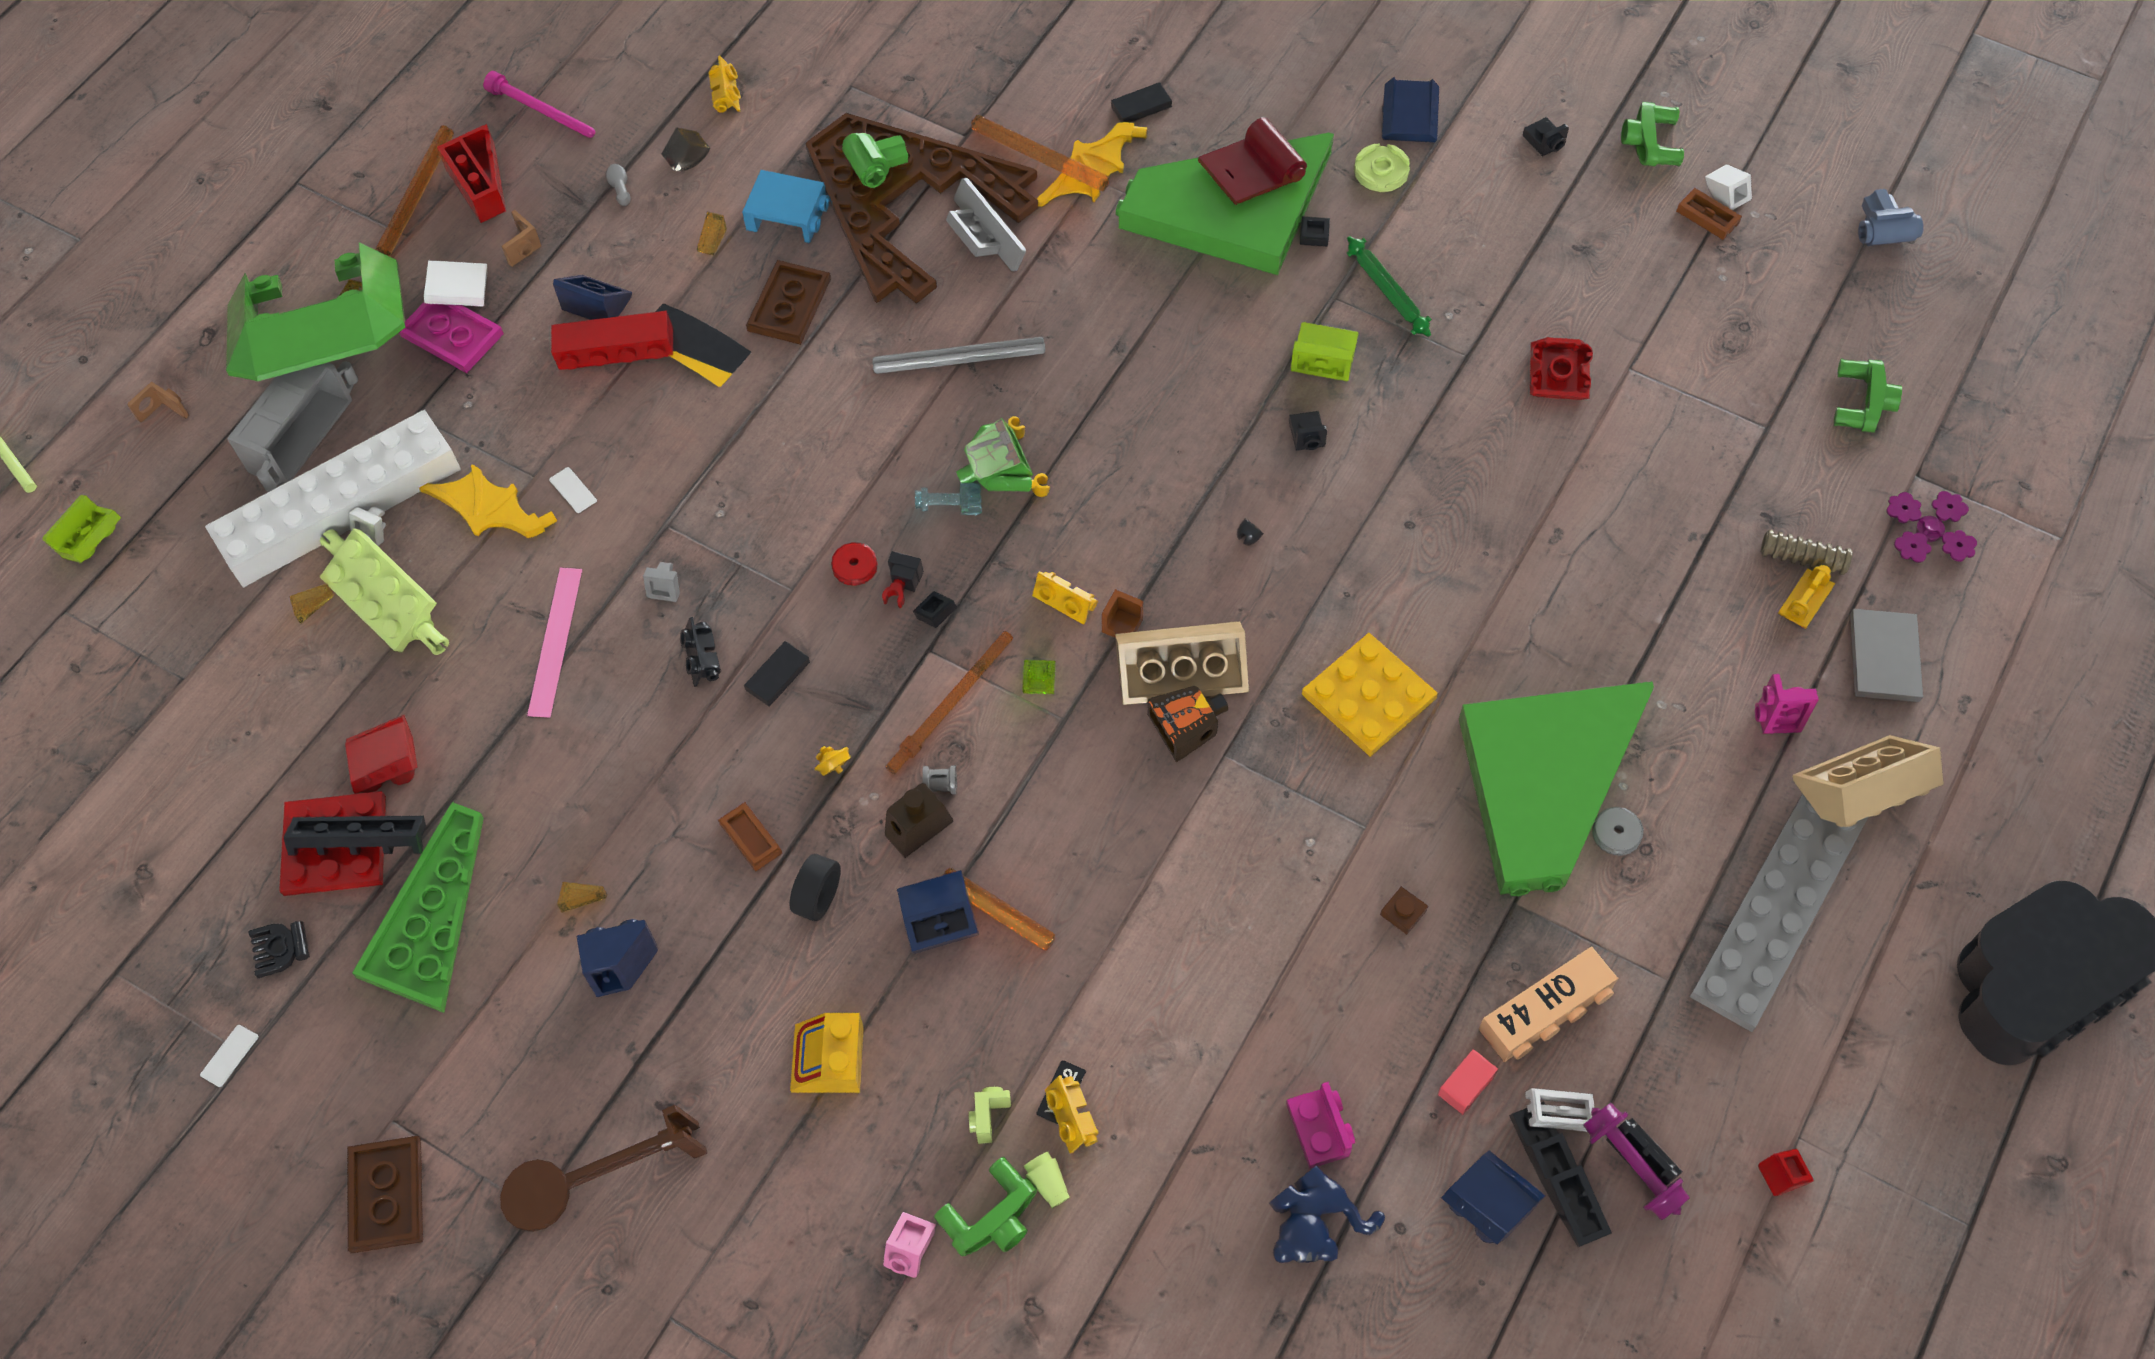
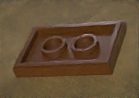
[746,260,831,345]
[347,1136,423,1254]

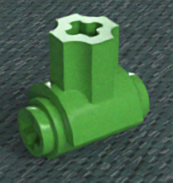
[842,133,908,188]

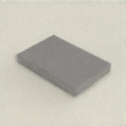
[1850,609,1923,702]

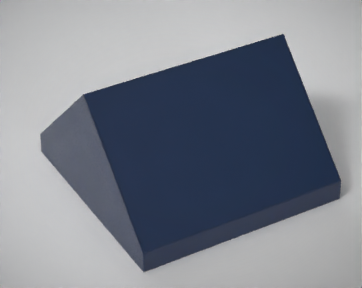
[553,275,632,320]

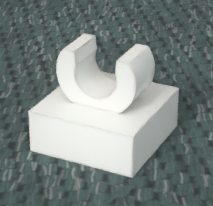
[349,507,386,546]

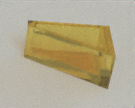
[697,211,727,256]
[289,584,334,624]
[557,882,608,913]

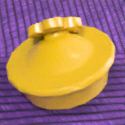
[814,746,851,776]

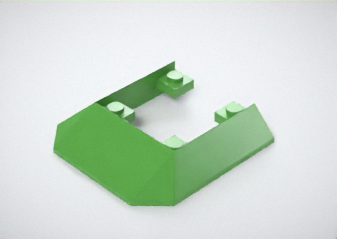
[226,242,405,381]

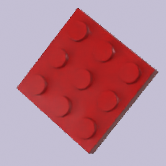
[279,791,386,896]

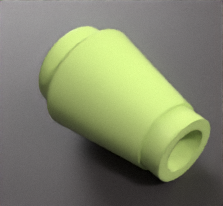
[1024,1152,1070,1208]

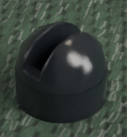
[1237,518,1264,545]

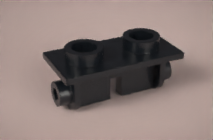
[680,617,721,687]
[1606,1118,1683,1186]

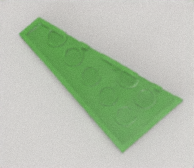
[352,802,484,1013]

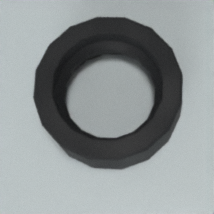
[789,854,841,921]

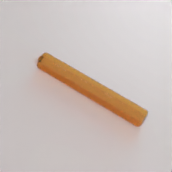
[942,868,1055,950]

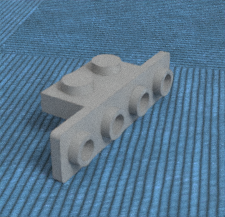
[946,178,1026,271]

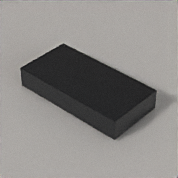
[1111,82,1172,123]
[744,641,810,707]

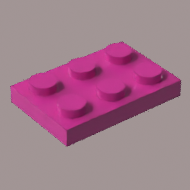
[399,302,504,373]

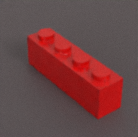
[551,311,673,370]

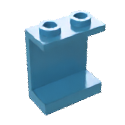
[742,170,830,243]

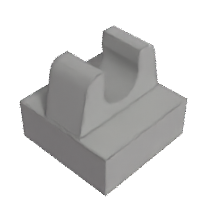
[643,562,680,602]

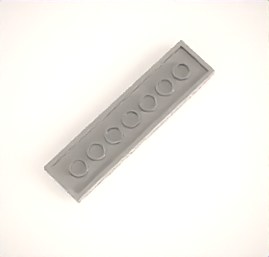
[1690,793,1868,1032]

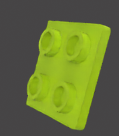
[1291,322,1358,381]

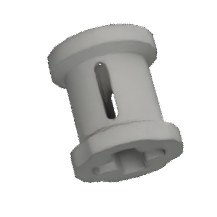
[922,765,957,795]

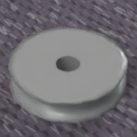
[1592,807,1644,856]

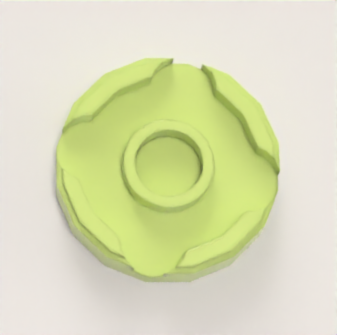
[1354,143,1410,192]

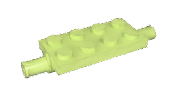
[320,528,449,655]

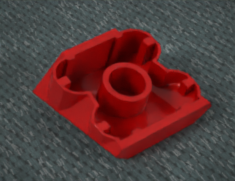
[1530,337,1593,400]
[345,715,418,794]

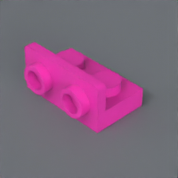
[1755,674,1819,734]
[1286,1082,1355,1169]

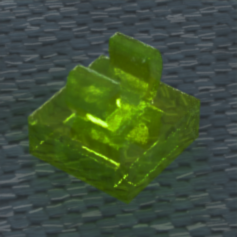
[1022,660,1056,694]

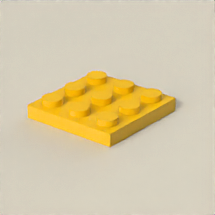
[1302,633,1438,757]

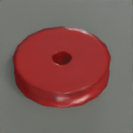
[831,542,878,586]

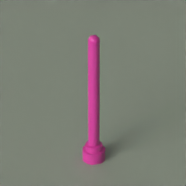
[483,71,595,138]

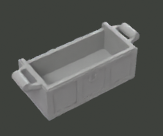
[227,361,358,492]

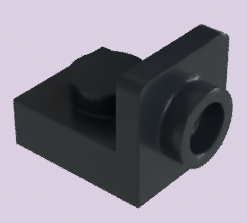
[1523,117,1569,157]
[1289,411,1327,451]

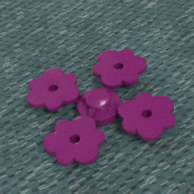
[1886,491,1977,563]

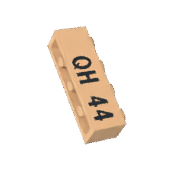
[1479,946,1618,1062]

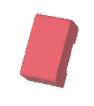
[1438,1049,1498,1115]

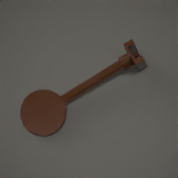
[500,1105,707,1232]

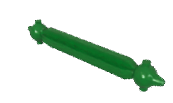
[1346,236,1432,337]

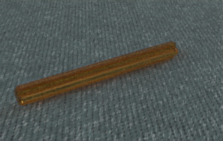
[971,115,1110,191]
[375,125,454,256]

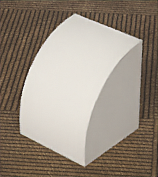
[1705,164,1752,210]

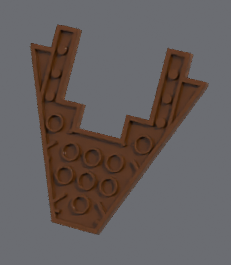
[805,113,1038,304]

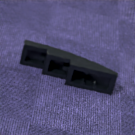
[1509,1101,1612,1247]

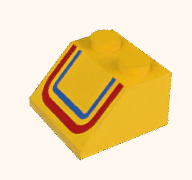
[790,1013,864,1093]

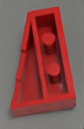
[437,124,506,223]

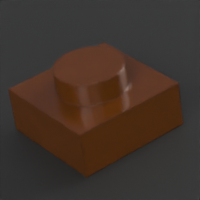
[1380,886,1428,935]

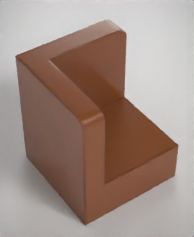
[1102,589,1143,638]

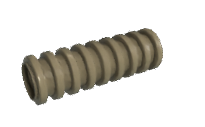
[1760,529,1853,575]

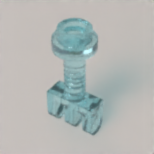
[915,483,982,515]

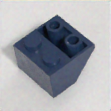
[897,870,979,954]
[577,919,658,997]

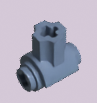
[1858,189,1924,246]

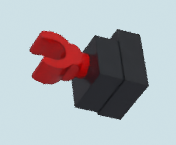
[882,551,924,608]

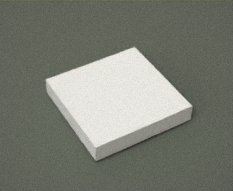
[424,260,487,306]

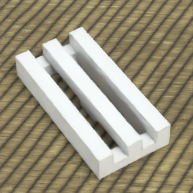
[1525,1088,1594,1132]

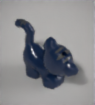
[1269,1166,1385,1263]

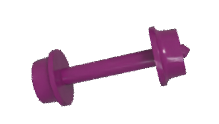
[1583,1102,1690,1220]

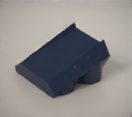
[1382,77,1439,142]
[1441,1150,1546,1245]

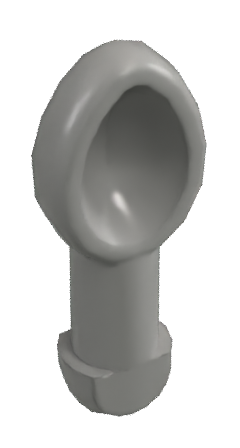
[606,164,631,206]

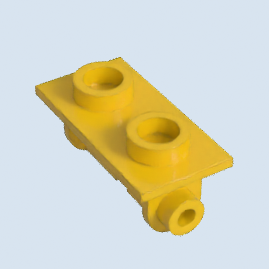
[708,56,741,113]
[1778,565,1835,629]
[1032,571,1098,625]
[1045,1075,1099,1154]

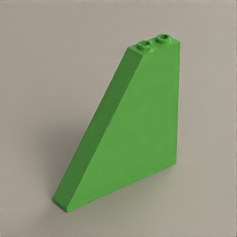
[1115,132,1334,275]
[1459,681,1654,896]

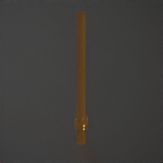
[885,631,1013,774]

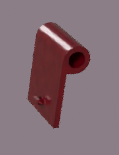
[1198,117,1307,205]

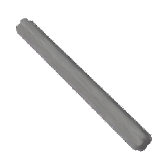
[872,337,1045,374]

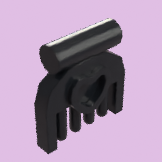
[248,921,310,978]

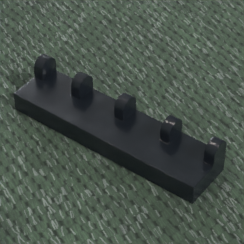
[283,815,426,856]

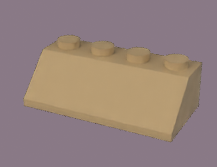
[1115,621,1249,705]
[1793,735,1943,827]

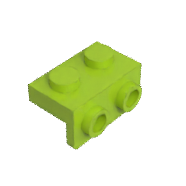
[42,495,121,563]

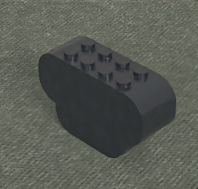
[1957,881,2155,1065]

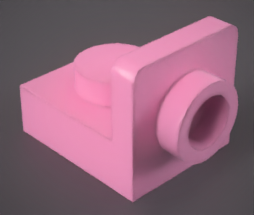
[883,1212,936,1278]

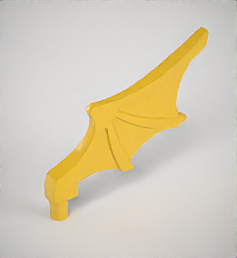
[1036,122,1148,207]
[419,464,557,538]

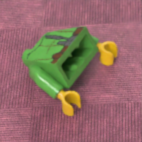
[956,416,1050,497]

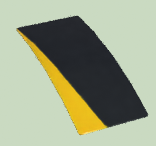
[655,304,751,387]

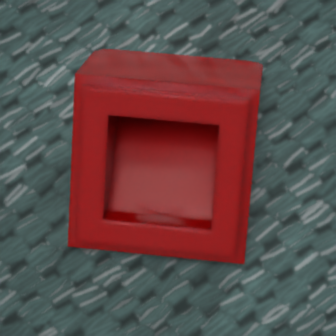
[1758,1148,1814,1196]

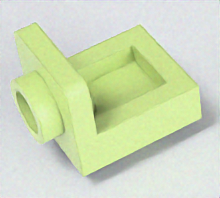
[969,1087,1011,1144]

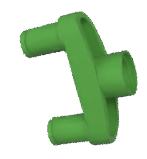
[1621,102,1684,167]
[1834,358,1902,433]
[934,1157,1037,1256]

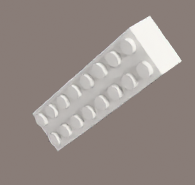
[205,409,461,588]

